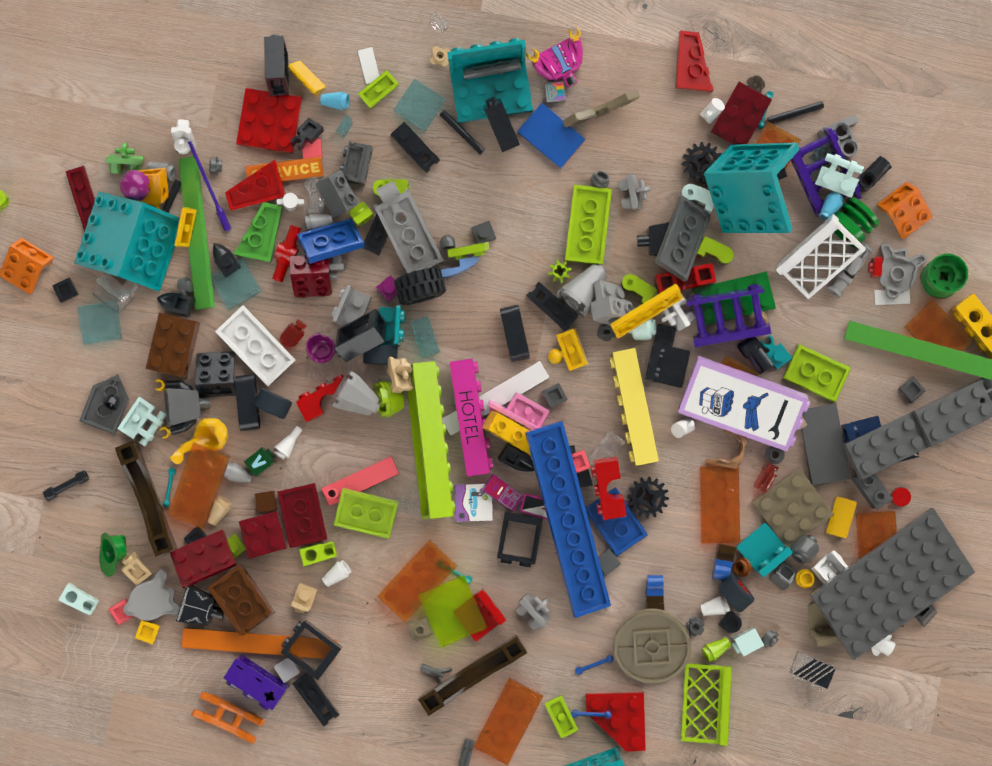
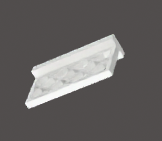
[776,214,865,299]

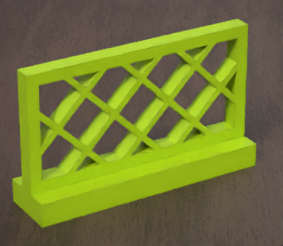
[681,663,732,746]

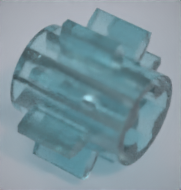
[808,144,833,162]

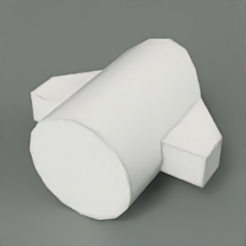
[700,98,725,124]
[277,193,304,211]
[671,417,695,438]
[871,634,895,656]

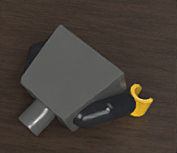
[155,379,210,439]

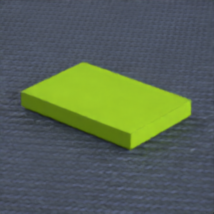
[782,344,851,403]
[333,488,399,539]

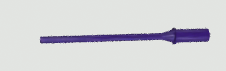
[188,141,232,231]

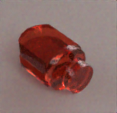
[280,319,307,347]
[754,463,779,493]

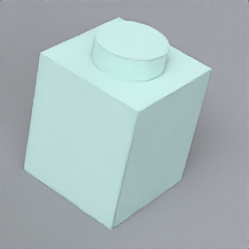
[732,627,764,656]

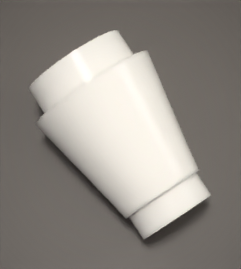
[322,560,351,587]
[701,596,730,616]

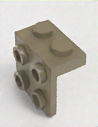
[808,601,840,647]

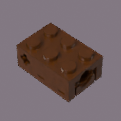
[145,313,200,379]
[207,565,276,635]

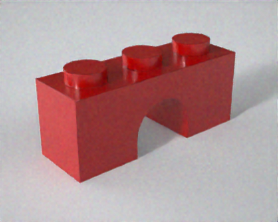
[654,263,716,295]
[296,374,349,422]
[591,456,626,520]

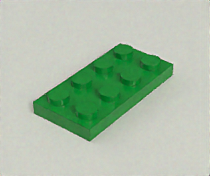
[692,271,776,326]

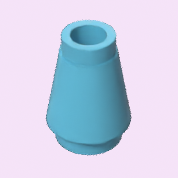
[320,91,350,111]
[819,192,844,221]

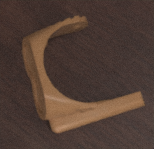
[706,429,747,469]

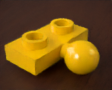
[548,329,588,371]

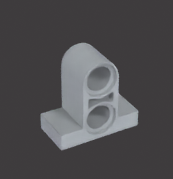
[817,114,859,160]

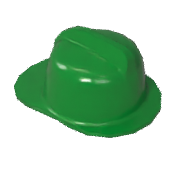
[99,533,127,577]

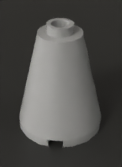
[556,264,607,317]

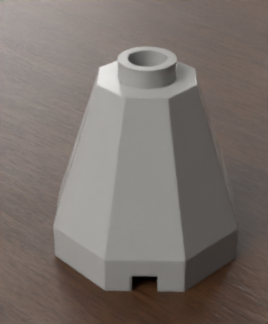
[330,370,380,415]

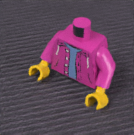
[526,27,583,88]

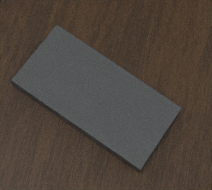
[655,196,711,281]
[801,403,850,485]

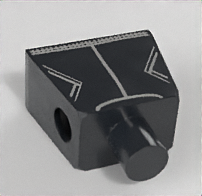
[176,585,225,625]

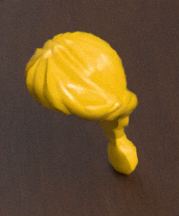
[170,418,228,464]

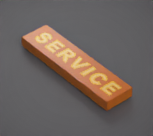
[245,156,324,181]

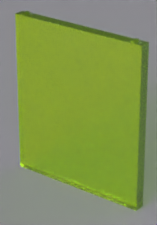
[418,575,487,648]

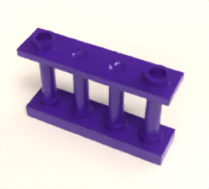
[790,127,862,218]
[687,284,771,347]

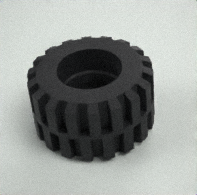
[394,267,446,305]

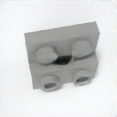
[590,280,634,325]

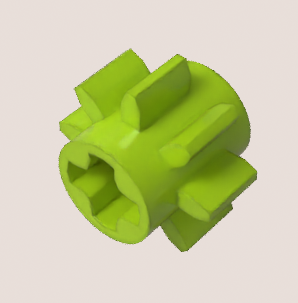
[548,260,572,284]

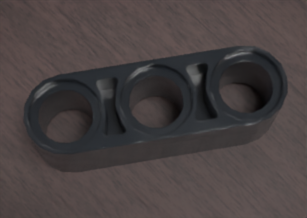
[500,304,530,362]
[235,374,260,431]

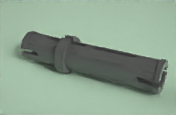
[462,57,521,80]

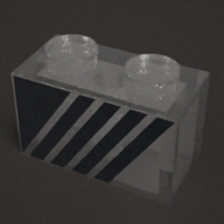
[789,651,836,690]

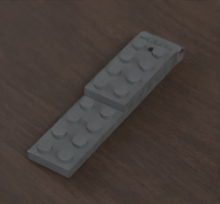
[843,377,992,480]

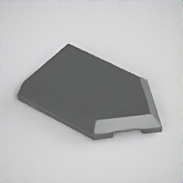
[79,374,129,435]

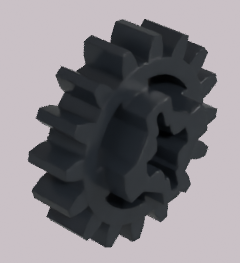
[681,142,722,184]
[627,477,669,518]

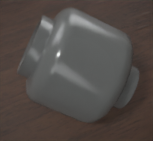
[790,535,819,564]

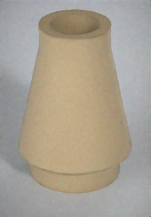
[207,496,232,526]

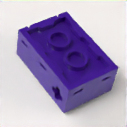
[223,654,290,710]

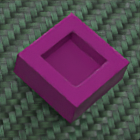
[376,275,397,302]

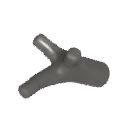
[420,664,452,683]

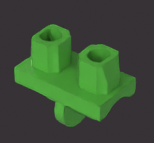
[106,143,144,173]

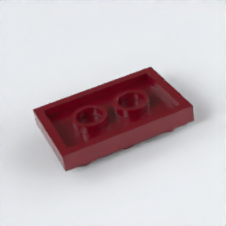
[711,81,772,145]
[277,483,328,548]
[169,529,237,588]

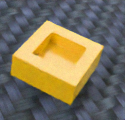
[135,620,161,644]

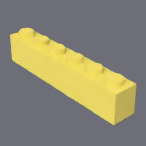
[609,348,659,466]

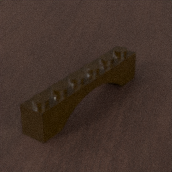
[115,441,178,557]
[418,634,527,716]

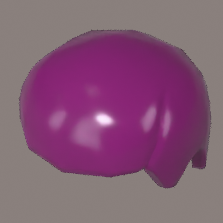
[120,170,150,201]
[306,333,335,363]

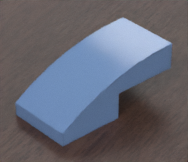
[441,256,479,279]

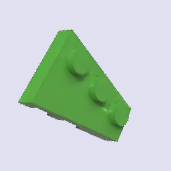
[233,202,283,263]

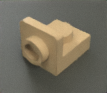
[120,551,152,586]
[290,583,318,614]

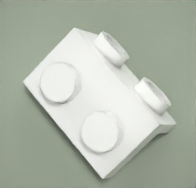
[811,551,848,584]

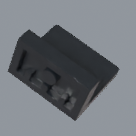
[645,341,690,388]
[195,351,236,398]

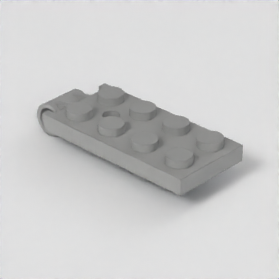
[373,181,444,273]

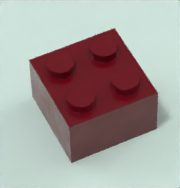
[239,511,287,559]

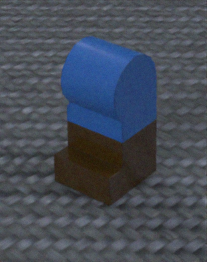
[712,543,736,581]
[645,575,664,610]

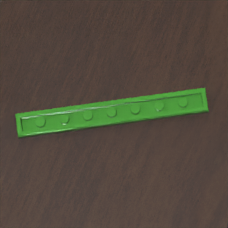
[178,156,215,310]
[844,320,992,380]

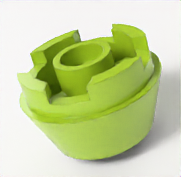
[372,380,405,418]

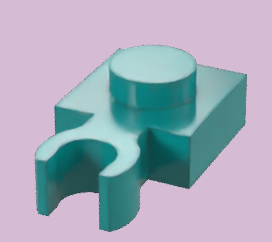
[760,335,792,370]

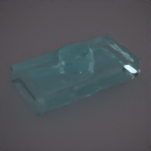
[410,316,440,358]

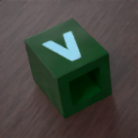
[244,447,276,477]

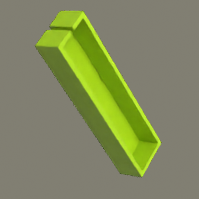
[407,361,455,520]

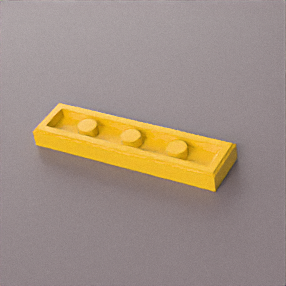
[610,284,683,338]

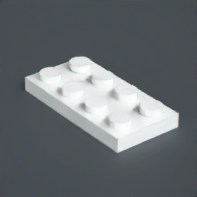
[215,305,297,387]

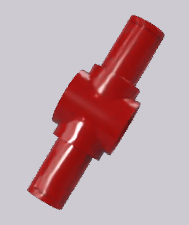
[272,225,301,282]

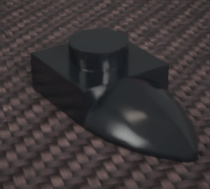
[213,243,241,278]
[157,293,196,317]
[498,443,535,472]

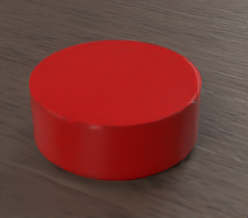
[891,487,911,507]

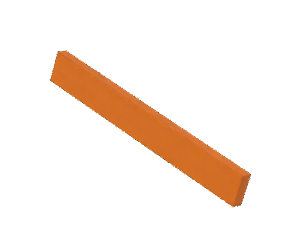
[181,628,337,660]

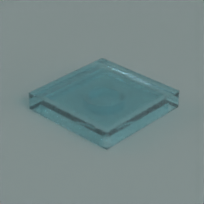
[394,79,446,132]
[211,258,262,310]
[78,301,122,345]

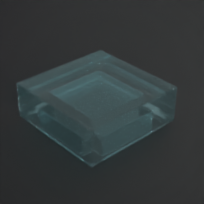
[336,115,353,138]

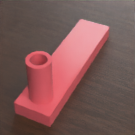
[322,456,399,506]

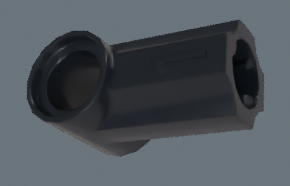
[857,156,892,192]
[737,337,774,374]

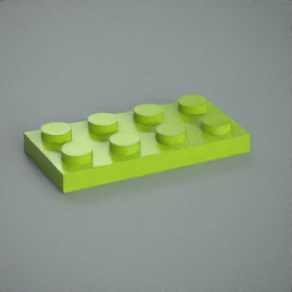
[565,185,612,265]

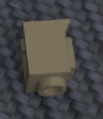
[408,616,433,641]

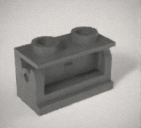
[340,141,373,186]
[315,170,359,217]
[851,474,893,510]

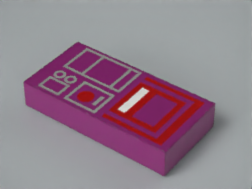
[482,474,524,512]

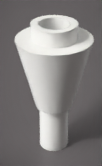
[273,426,303,460]

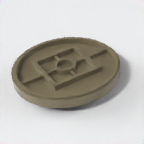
[613,609,691,684]

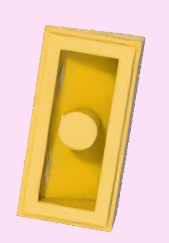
[288,61,325,97]
[174,207,197,247]
[825,496,857,539]

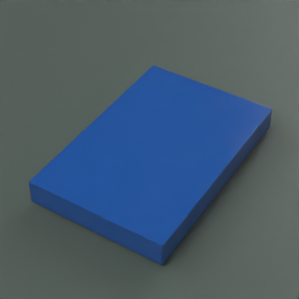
[517,103,585,169]
[297,219,364,264]
[585,487,648,557]

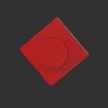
[868,257,883,278]

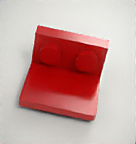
[453,588,507,642]

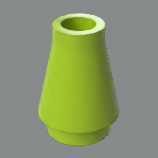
[701,637,731,662]

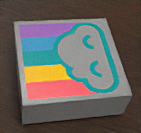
[545,81,566,103]

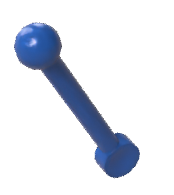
[575,655,614,675]
[571,709,611,719]

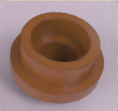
[733,557,751,577]

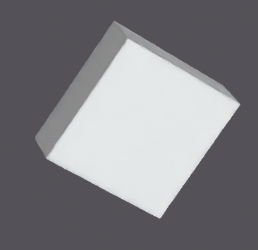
[274,658,301,683]

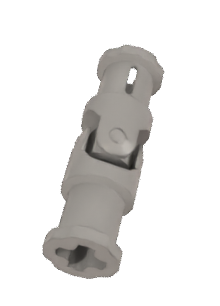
[826,242,874,298]

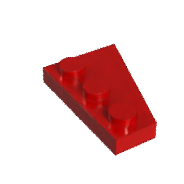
[675,30,714,92]
[225,159,286,211]

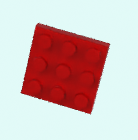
[236,88,303,154]

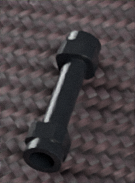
[43,470,90,501]

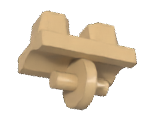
[386,357,413,393]

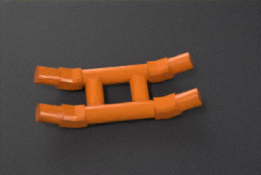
[191,691,265,744]

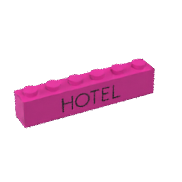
[449,358,494,476]

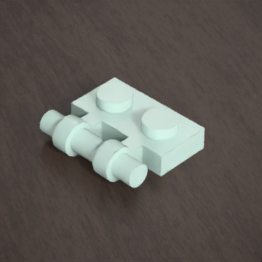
[815,153,864,198]
[117,397,166,447]

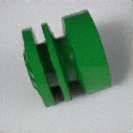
[834,197,879,248]
[921,253,968,299]

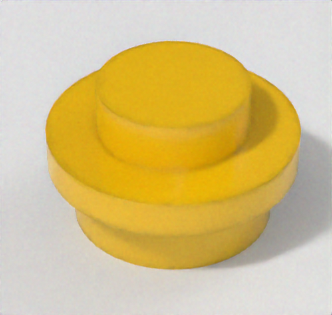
[795,569,815,588]

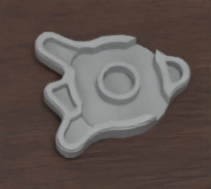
[878,243,927,299]
[123,570,180,621]

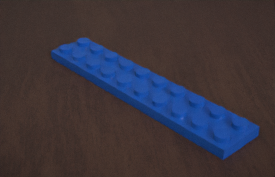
[525,421,611,618]

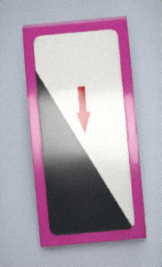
[520,493,548,520]

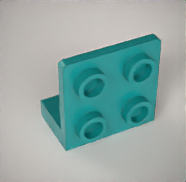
[379,305,406,347]
[736,523,793,578]

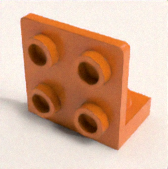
[876,182,933,239]
[0,238,54,294]

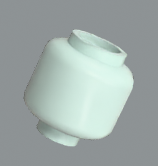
[628,318,657,340]

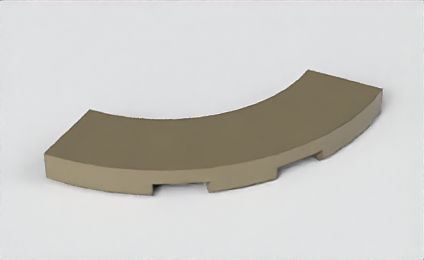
[563,91,640,127]

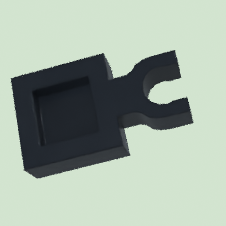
[290,118,324,151]

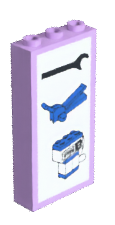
[678,356,810,451]

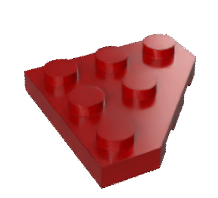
[586,692,646,752]

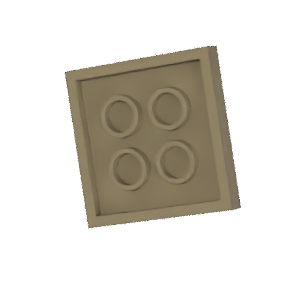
[752,468,834,547]

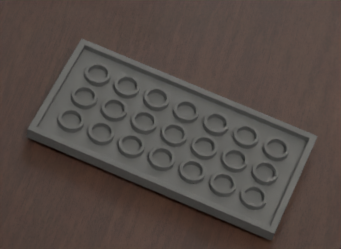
[809,508,975,660]

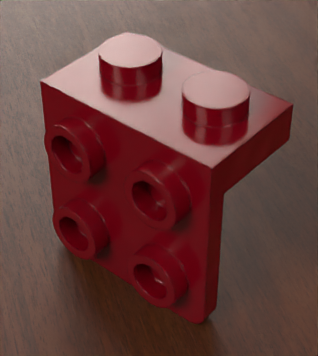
[290,255,332,298]

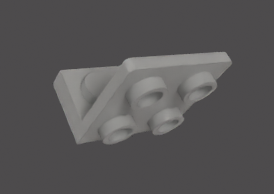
[331,285,372,326]

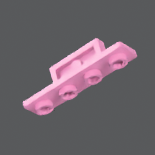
[488,392,549,431]

